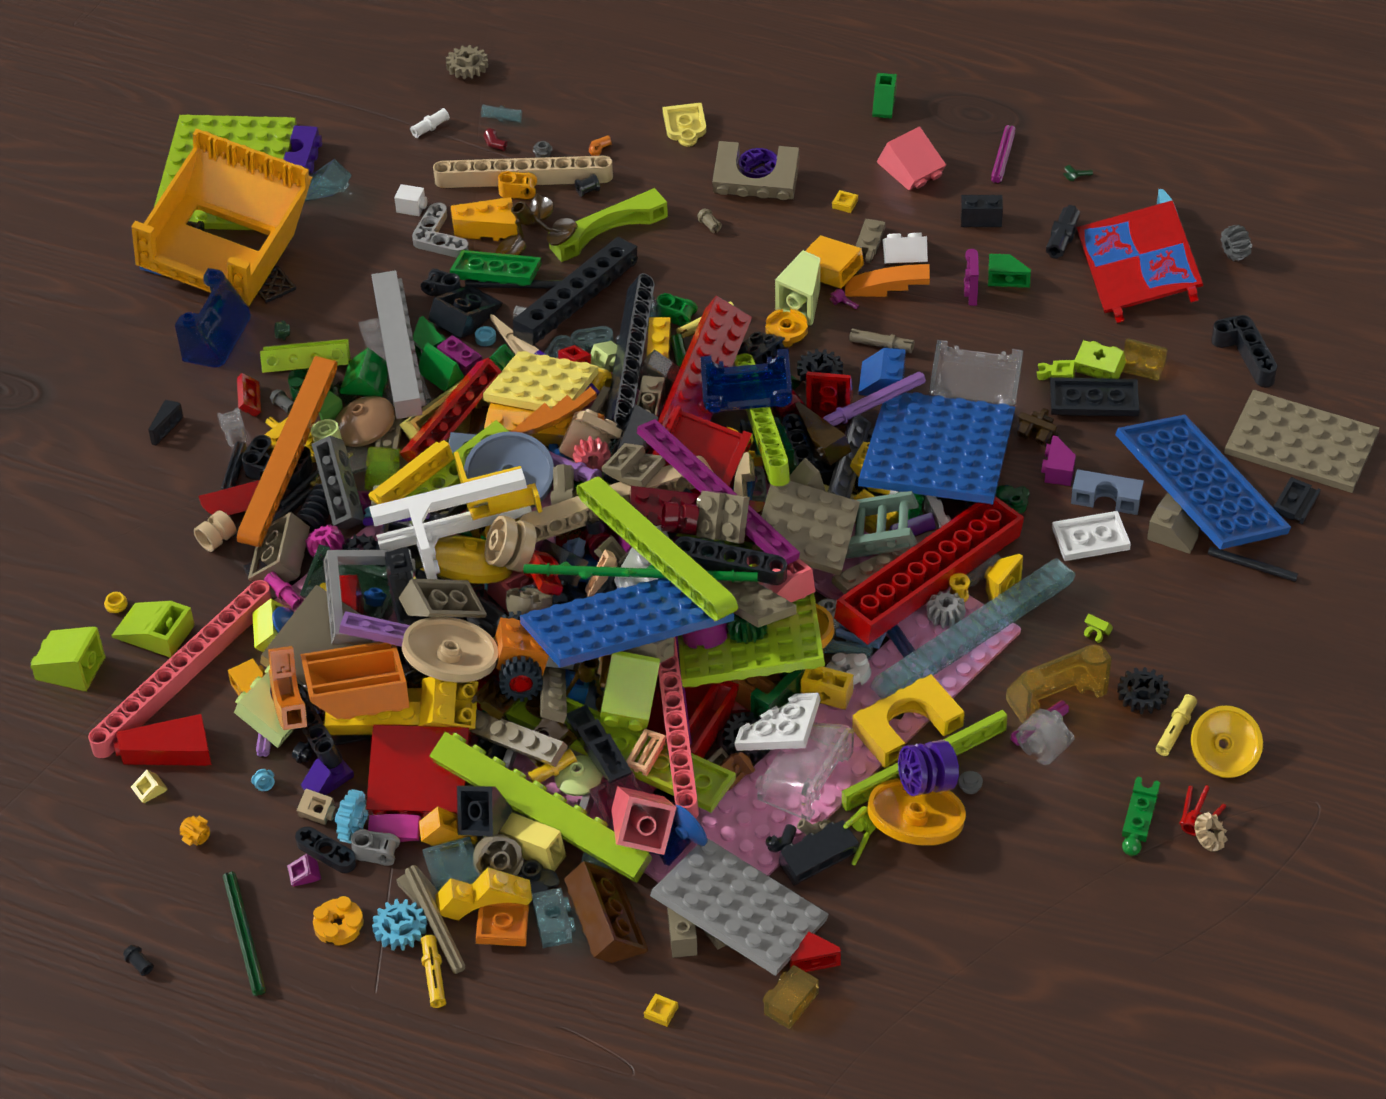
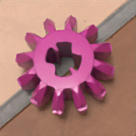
[305,524,345,560]

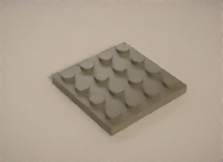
[752,481,860,576]

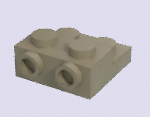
[696,491,749,543]

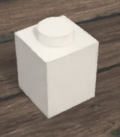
[394,184,427,216]

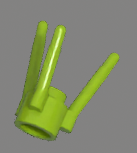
[843,806,876,865]

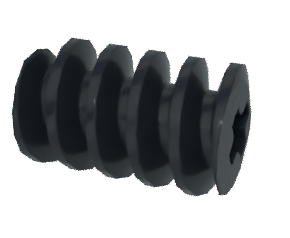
[297,484,330,532]

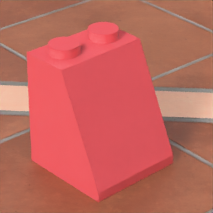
[877,126,946,190]
[612,786,676,855]

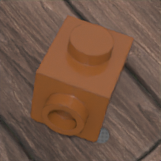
[719,752,755,790]

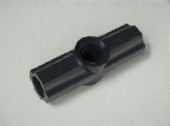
[1046,205,1080,259]

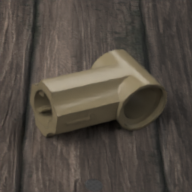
[550,464,578,505]

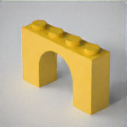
[852,674,964,768]

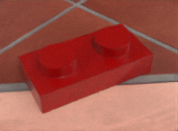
[237,373,261,417]

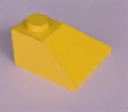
[984,554,1023,613]

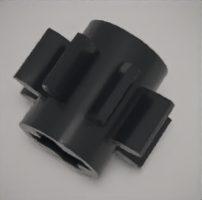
[402,657,424,684]

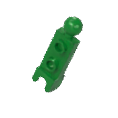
[1122,777,1160,856]

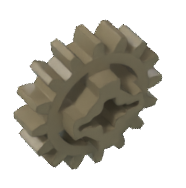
[446,45,488,79]

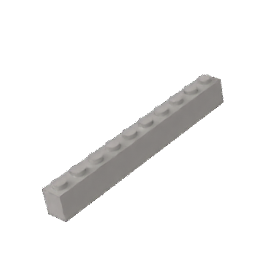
[371,270,425,419]

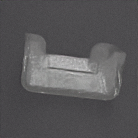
[929,340,1024,406]
[755,722,854,821]

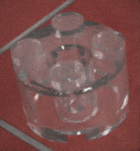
[1016,709,1075,765]

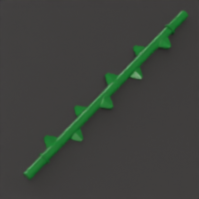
[523,562,758,583]

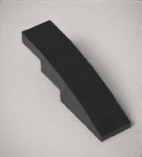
[565,705,632,783]

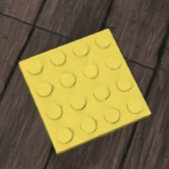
[483,351,598,410]

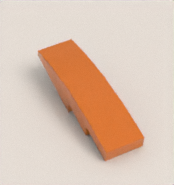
[845,264,930,297]
[511,387,597,435]

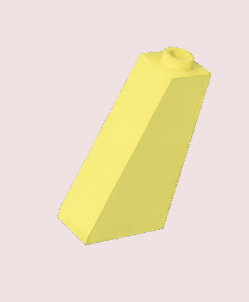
[484,812,566,871]

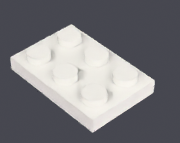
[1052,511,1131,561]

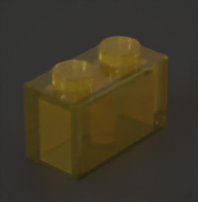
[763,965,819,1029]

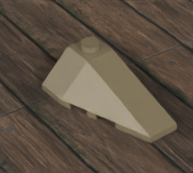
[1147,493,1199,554]

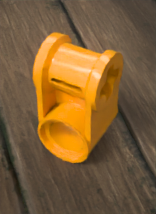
[498,171,537,199]

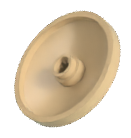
[402,617,498,682]

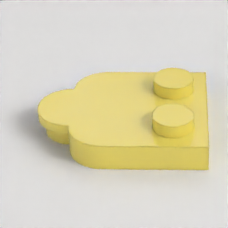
[663,102,706,147]

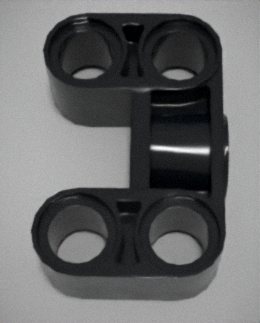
[242,435,313,490]

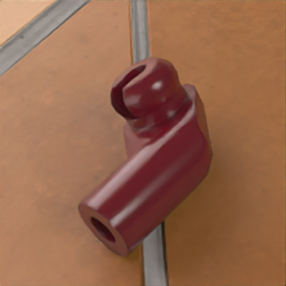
[484,128,507,151]

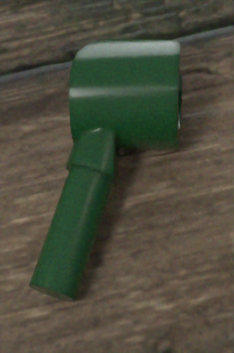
[1063,165,1093,181]

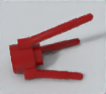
[1179,785,1226,836]

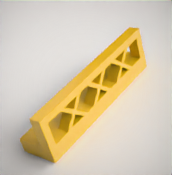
[368,440,455,505]

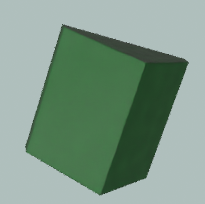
[418,342,464,392]
[340,347,389,397]

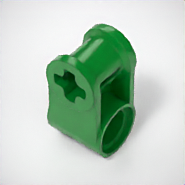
[656,293,698,327]

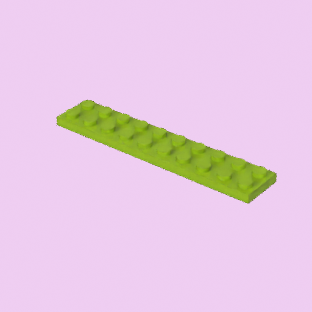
[506,697,736,813]

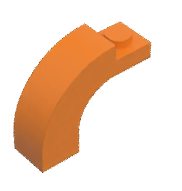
[268,646,307,730]

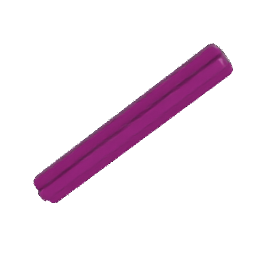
[991,125,1016,183]

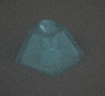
[305,159,352,201]

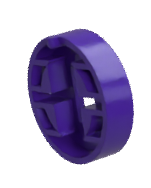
[739,148,777,178]

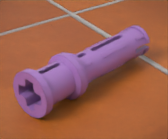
[548,450,602,482]

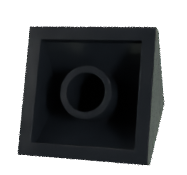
[457,786,513,836]

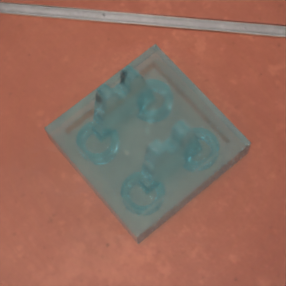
[422,836,480,891]

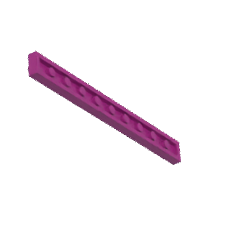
[637,419,800,565]

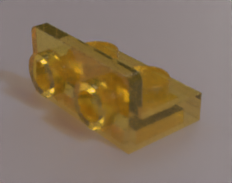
[1122,338,1168,381]

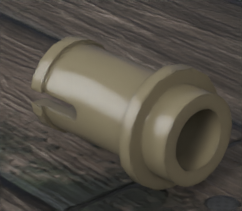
[697,208,722,233]

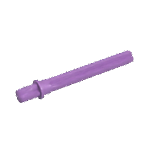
[823,372,926,426]

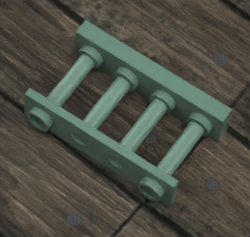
[845,491,919,559]

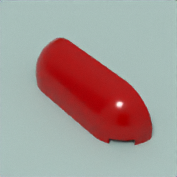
[198,480,286,516]

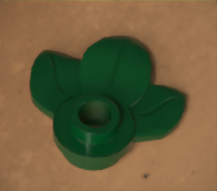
[996,485,1030,514]

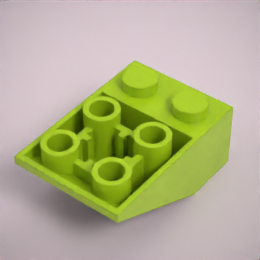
[111,601,195,658]

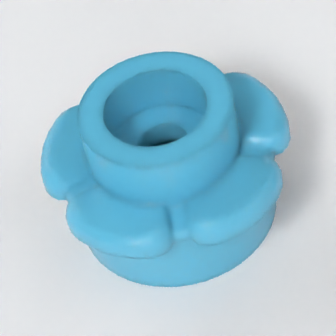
[251,769,275,791]

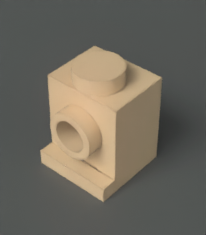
[297,789,337,825]

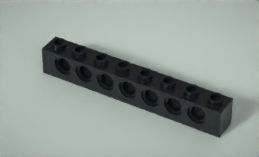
[513,237,638,346]

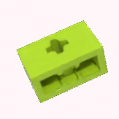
[1074,340,1126,379]

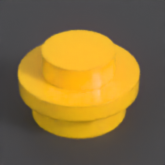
[104,592,128,613]

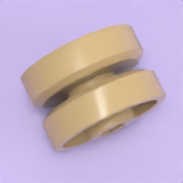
[485,516,536,572]

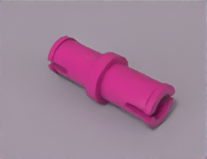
[264,572,304,610]

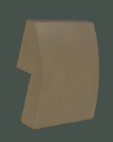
[601,443,666,487]

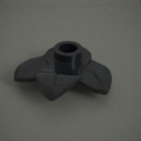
[518,860,559,904]

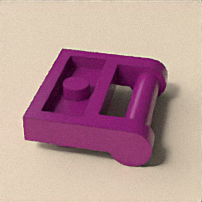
[964,249,979,305]

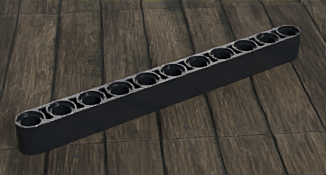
[604,273,655,442]

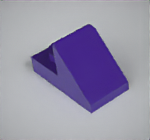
[301,759,354,795]

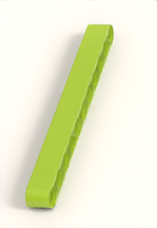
[734,354,790,486]
[576,476,738,621]

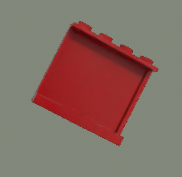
[652,405,754,494]
[366,725,472,819]

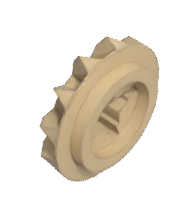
[1195,812,1228,852]

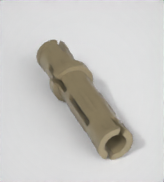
[849,328,915,353]

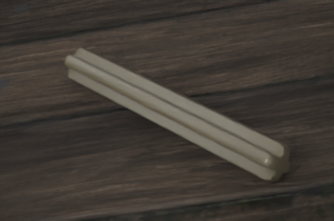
[405,865,465,974]

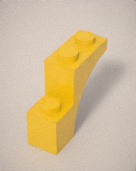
[435,867,532,921]

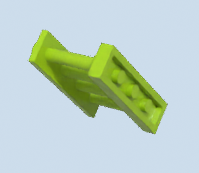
[260,339,351,373]

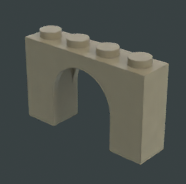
[712,141,800,200]

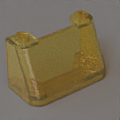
[1006,645,1112,725]

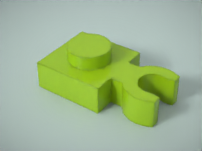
[1037,360,1076,380]

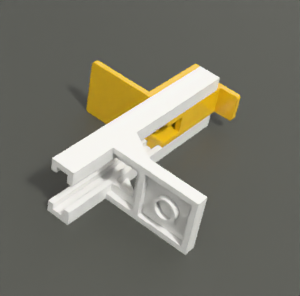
[370,451,543,579]

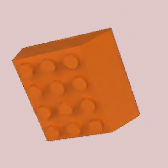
[300,642,410,719]

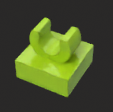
[1084,614,1113,643]

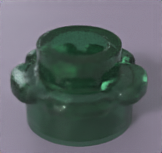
[274,320,290,341]

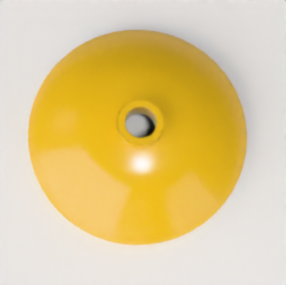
[1191,706,1263,778]

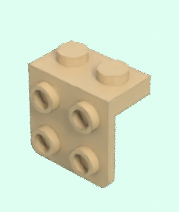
[559,409,623,459]

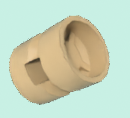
[194,510,237,552]

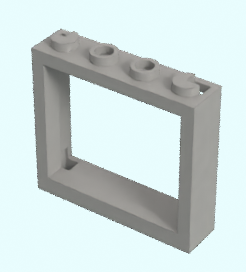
[324,550,415,645]

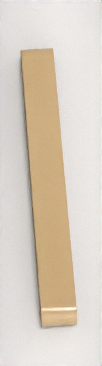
[433,156,613,188]
[519,456,714,542]

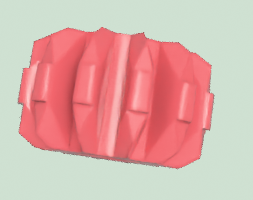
[573,436,611,472]

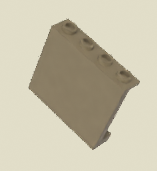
[260,584,362,689]

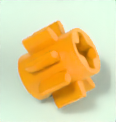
[180,815,210,846]

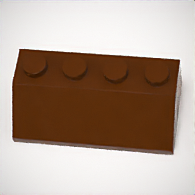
[564,861,648,963]

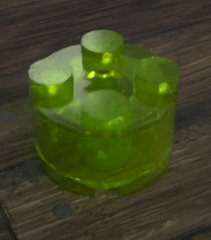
[364,447,400,491]

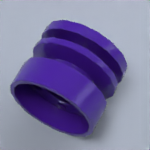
[898,740,959,796]

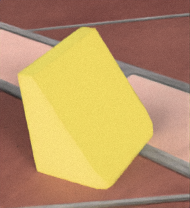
[131,770,168,803]

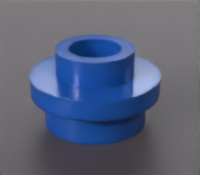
[363,588,387,606]

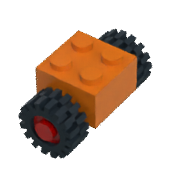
[494,611,549,702]

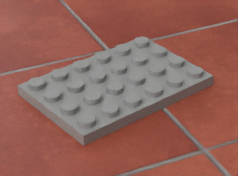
[650,838,829,976]

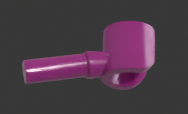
[830,289,859,310]

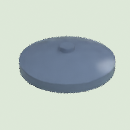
[464,432,554,509]

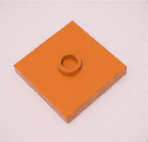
[476,903,529,946]

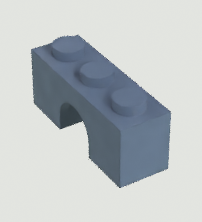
[1071,470,1144,515]

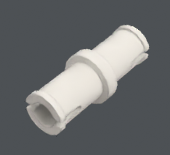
[410,108,450,138]

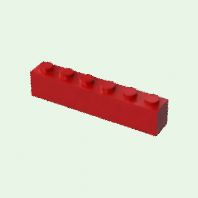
[399,358,502,463]

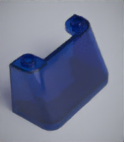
[175,268,251,367]
[700,349,792,413]

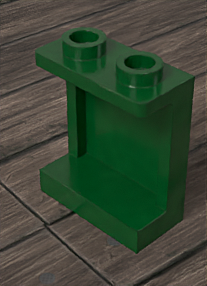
[750,669,804,719]

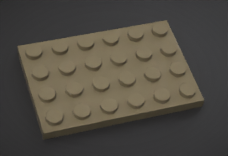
[1224,390,1380,493]

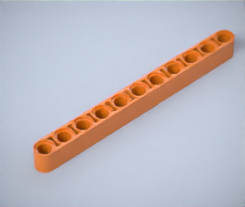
[237,356,338,547]

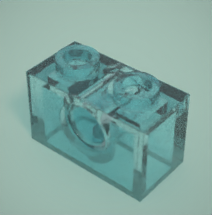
[532,888,576,948]

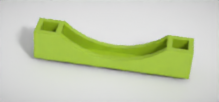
[548,188,668,262]

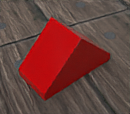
[790,932,841,975]

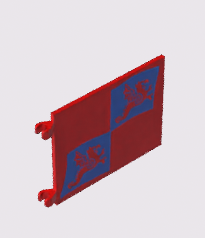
[1077,200,1203,323]

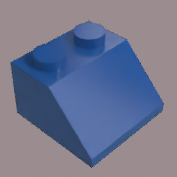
[859,348,905,396]

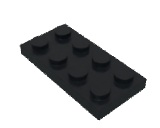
[1050,377,1139,416]

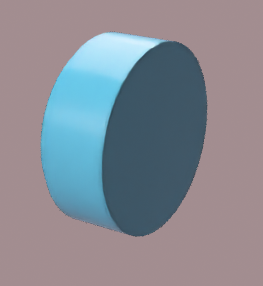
[475,326,496,346]

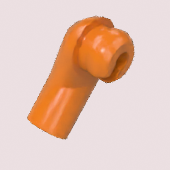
[589,135,612,156]

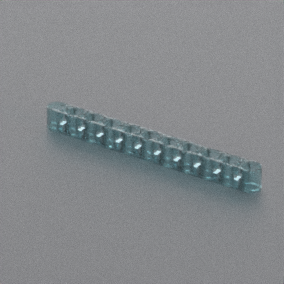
[870,558,1075,699]

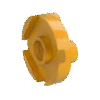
[765,309,808,347]
[313,896,364,945]

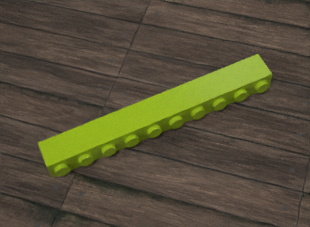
[430,732,653,883]

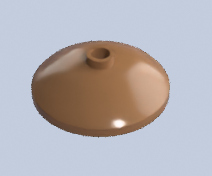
[335,396,395,447]

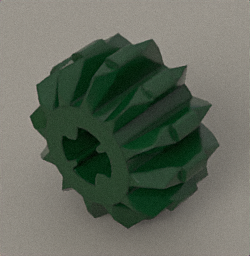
[727,613,768,644]

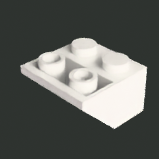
[883,233,928,264]

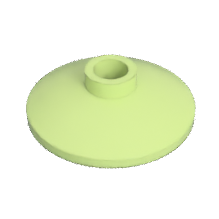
[554,755,603,796]

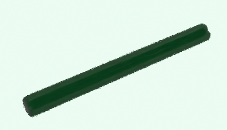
[223,871,266,996]

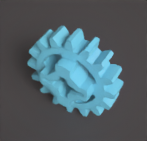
[335,789,368,843]
[372,899,427,951]

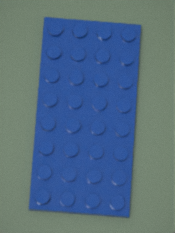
[1115,415,1291,550]
[520,578,734,668]

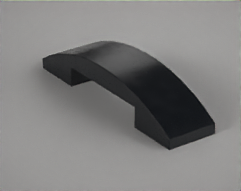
[385,547,425,625]

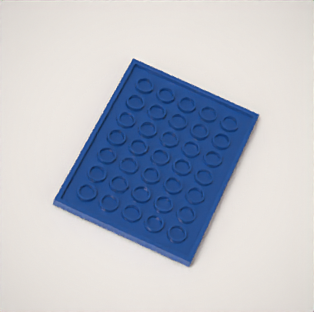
[858,392,1015,504]

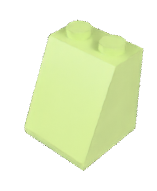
[775,250,820,326]

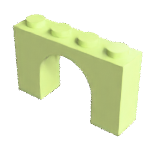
[234,665,308,748]

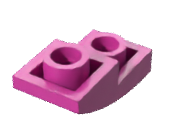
[368,814,421,842]

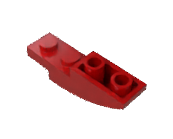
[523,549,563,596]

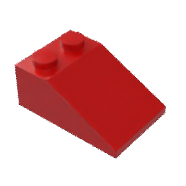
[806,372,853,424]

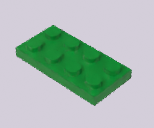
[450,250,542,286]

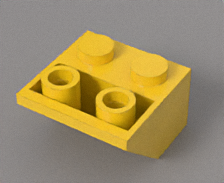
[419,677,478,730]

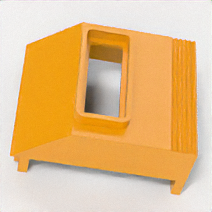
[131,128,312,307]

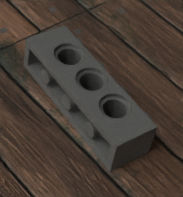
[312,436,365,530]

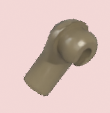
[797,818,831,835]

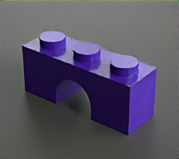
[284,125,322,175]

